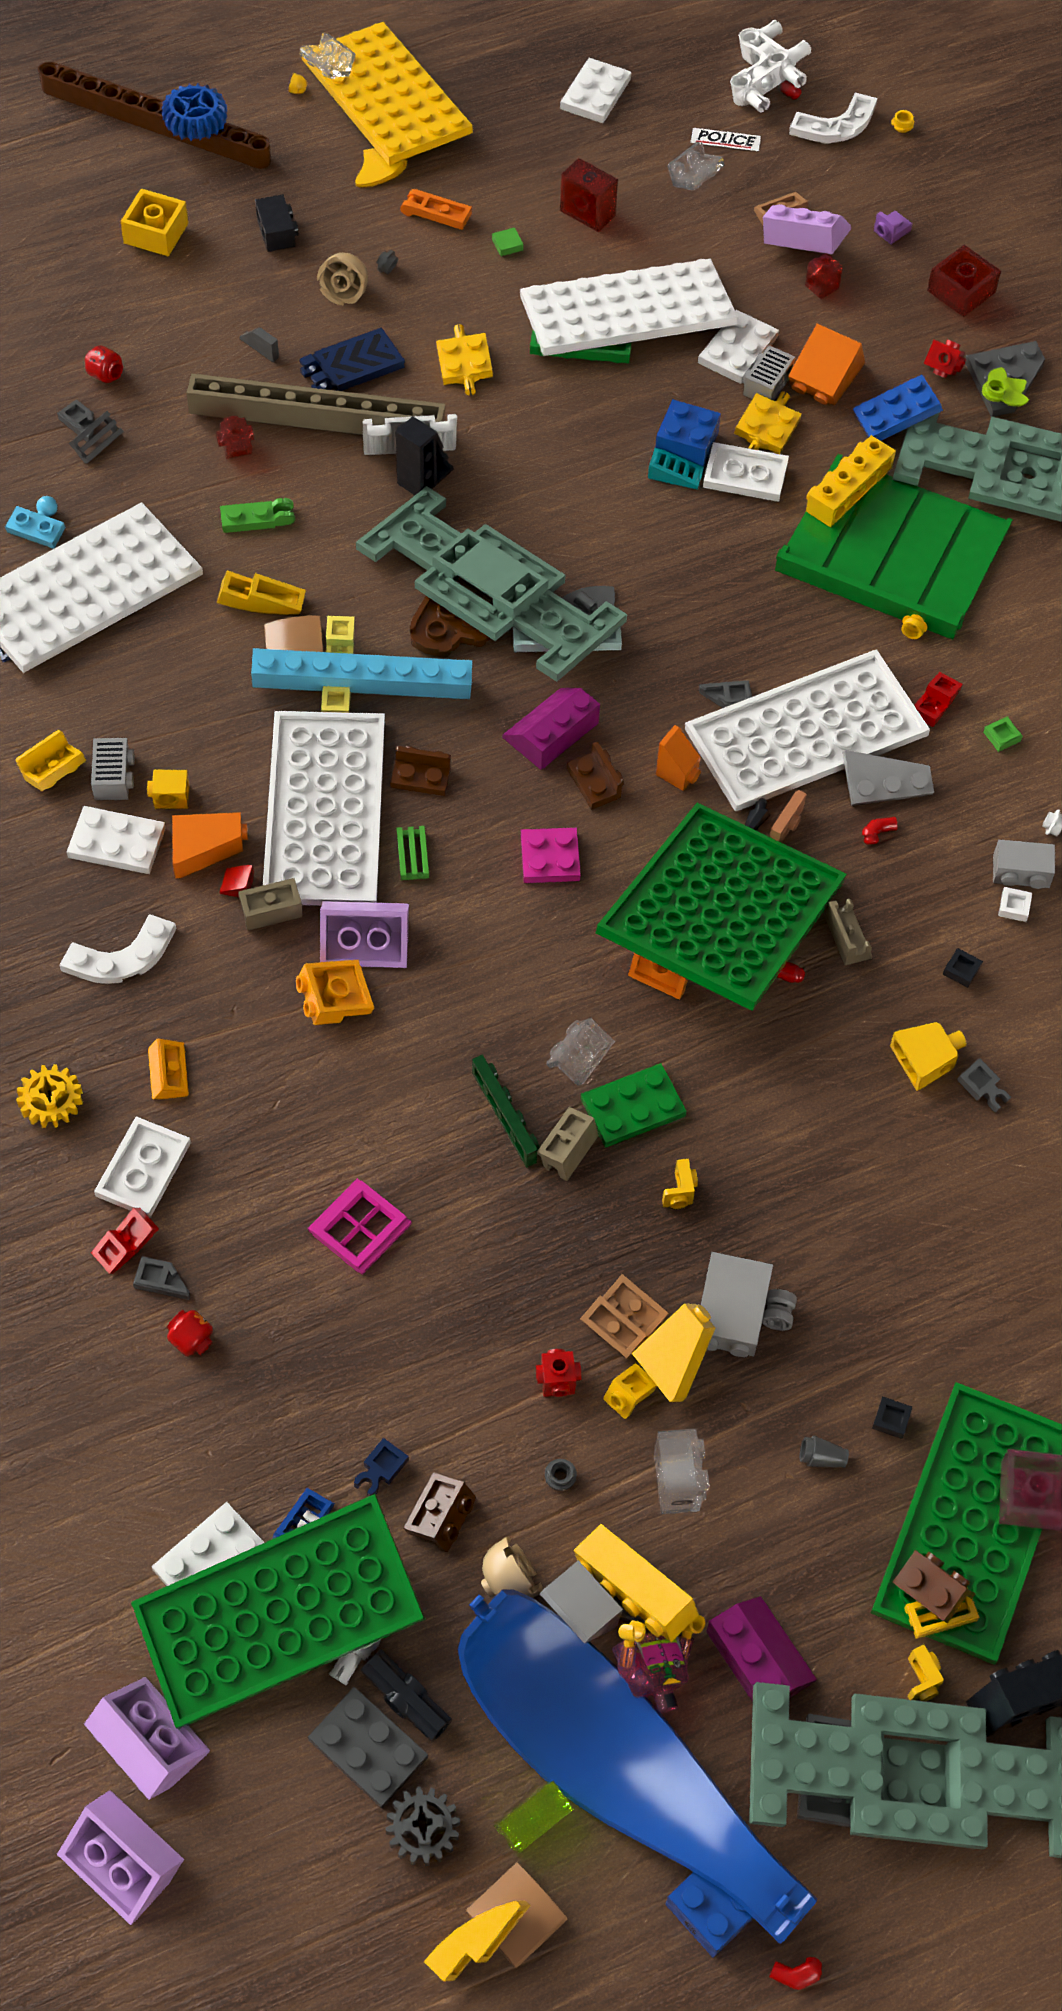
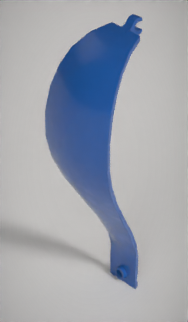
[458,1589,817,1944]

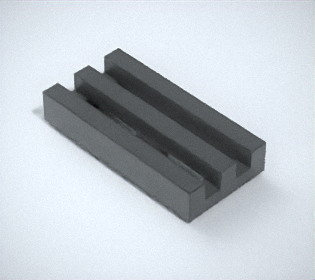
[69,411,124,464]

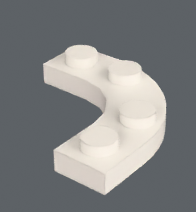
[789,93,877,144]
[59,914,176,984]

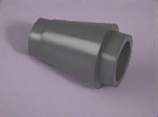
[799,1435,849,1468]

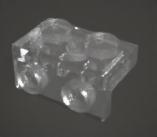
[299,33,355,79]
[668,141,725,191]
[546,1018,615,1086]

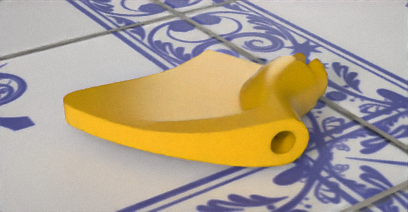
[355,148,407,187]

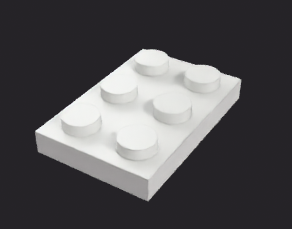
[560,58,631,123]
[698,310,779,384]
[703,442,789,502]
[67,806,166,875]
[94,1117,191,1218]
[151,1502,264,1586]

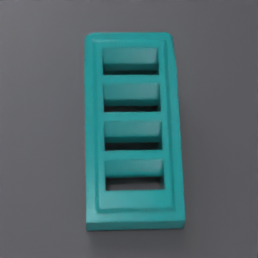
[648,448,704,490]

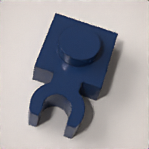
[354,1438,409,1497]

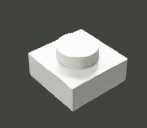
[998,887,1032,922]

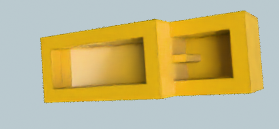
[217,570,306,615]
[424,1901,531,1981]

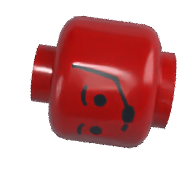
[85,345,123,383]

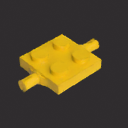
[436,324,493,396]
[734,391,802,454]

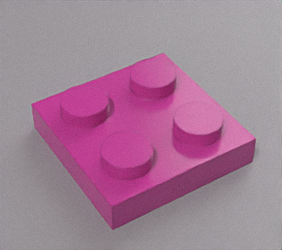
[521,828,581,883]

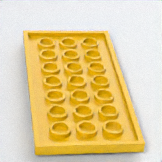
[301,22,473,165]

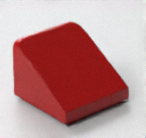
[220,865,254,897]

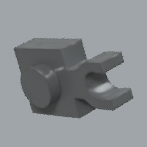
[957,1058,1011,1112]

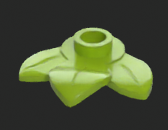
[982,367,1029,407]

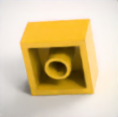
[120,189,188,257]

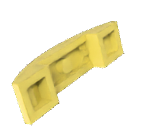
[321,616,355,713]

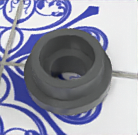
[376,250,399,274]
[545,1459,577,1491]

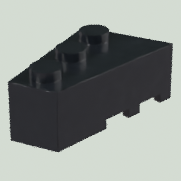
[395,416,454,495]
[966,1650,1062,1738]

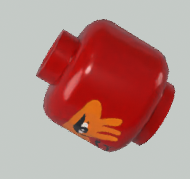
[166,1310,213,1357]

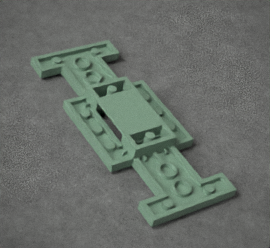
[356,486,627,682]
[749,1682,1062,1858]

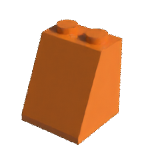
[788,323,865,406]

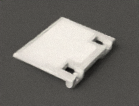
[363,414,457,455]

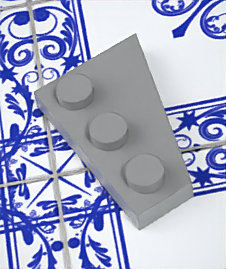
[842,750,934,806]

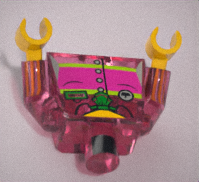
[612,1615,705,1713]

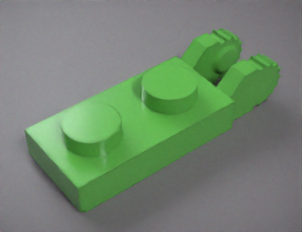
[220,498,295,533]

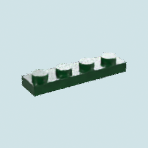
[472,1054,540,1168]

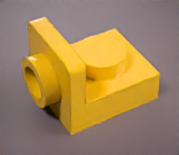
[603,1363,657,1419]

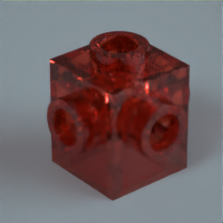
[805,253,843,299]
[216,416,255,459]

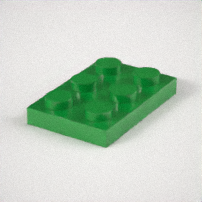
[580,1063,687,1148]

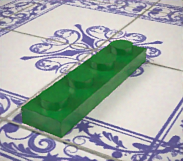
[530,330,632,363]

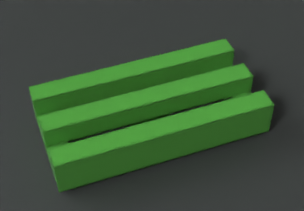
[397,826,429,880]

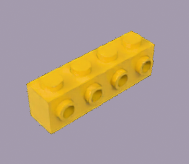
[806,435,896,528]
[573,1524,699,1642]

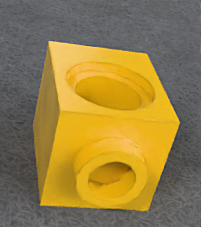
[147,770,190,809]

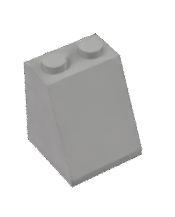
[701,1252,773,1357]

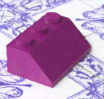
[502,688,600,770]
[706,1596,817,1702]

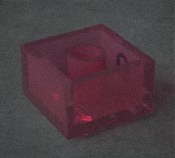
[999,1449,1062,1531]

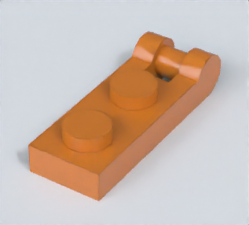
[400,189,472,230]

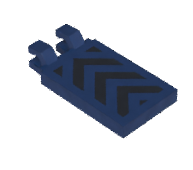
[300,327,405,391]

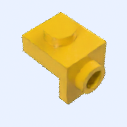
[662,1159,698,1209]
[907,1644,944,1702]

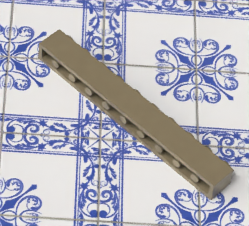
[187,374,445,435]

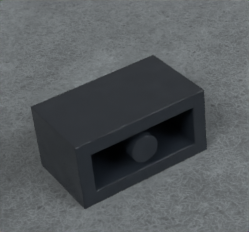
[255,194,299,252]

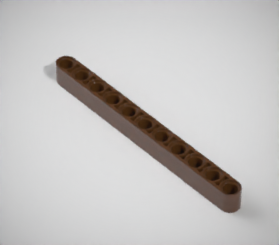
[38,61,271,169]

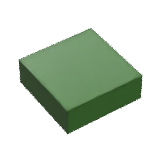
[492,228,523,256]
[983,716,1023,752]

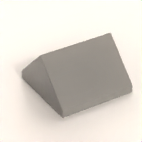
[540,1560,623,1643]

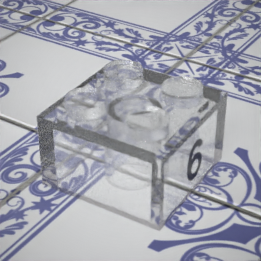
[654,1428,709,1515]

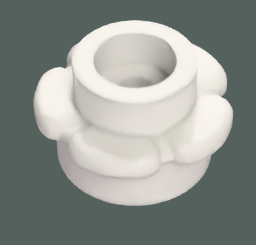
[1042,810,1062,837]

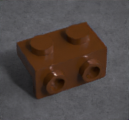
[893,1550,975,1623]

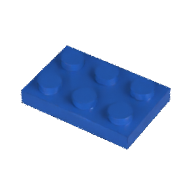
[853,375,943,441]

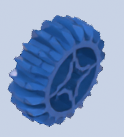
[162,83,227,141]

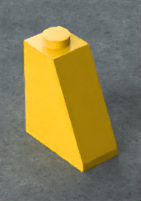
[632,1304,715,1402]

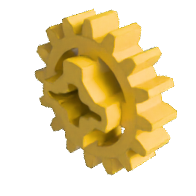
[16,1064,83,1128]

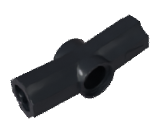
[360,1649,452,1742]

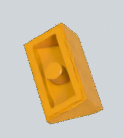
[148,1038,189,1100]

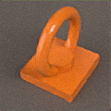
[628,953,688,1000]

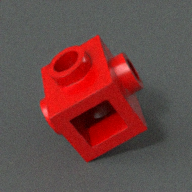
[924,339,966,378]
[535,1349,581,1397]

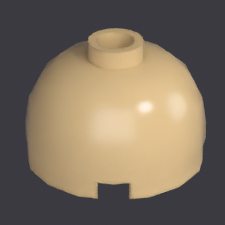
[317,253,368,305]
[481,1536,543,1598]

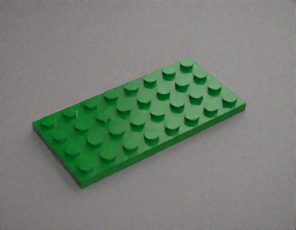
[871,1382,1062,1665]
[131,1494,426,1729]

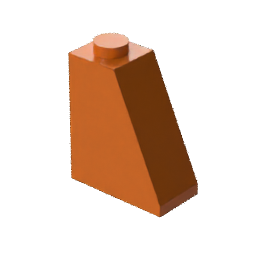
[172,812,248,878]

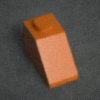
[656,725,701,791]

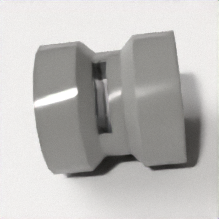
[762,1289,797,1331]

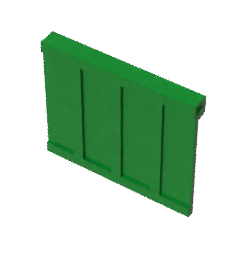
[775,453,1013,640]

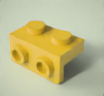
[15,730,86,791]

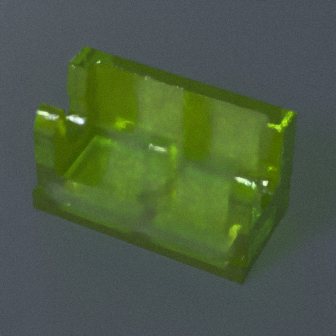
[494,1781,574,1853]

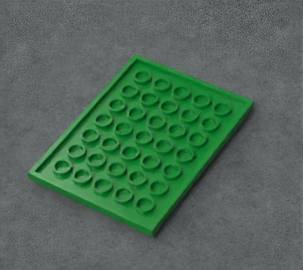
[595,803,847,1011]

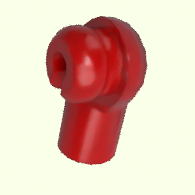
[780,80,802,100]
[862,817,897,845]
[777,962,805,983]
[769,1957,822,1990]

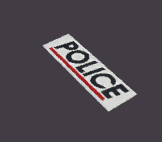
[691,128,761,151]

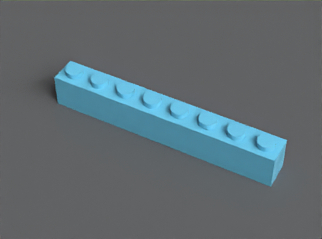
[251,648,473,699]

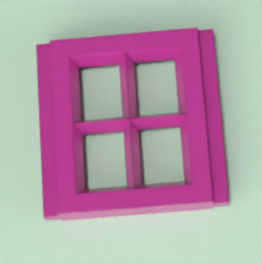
[308,1178,412,1275]

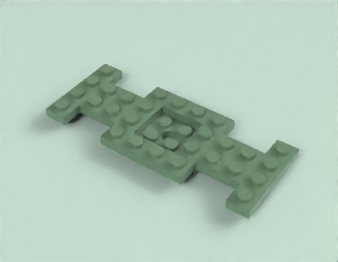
[893,404,1062,522]

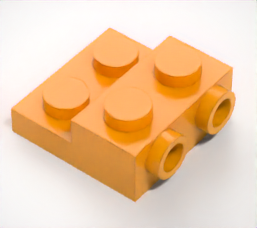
[296,959,374,1025]

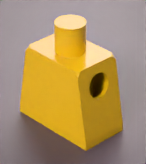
[890,1022,966,1091]

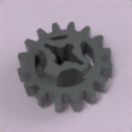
[386,1787,460,1866]

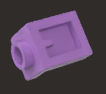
[874,210,912,244]

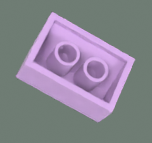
[763,204,851,254]
[320,901,409,968]
[84,1677,210,1800]
[57,1790,184,1925]

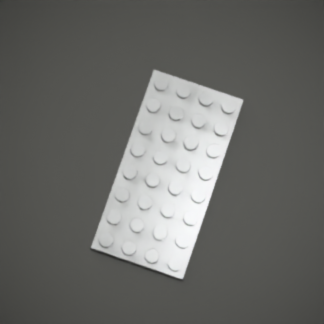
[520,259,738,356]
[0,502,203,673]
[685,649,930,812]
[263,711,385,906]

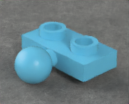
[5,496,66,549]

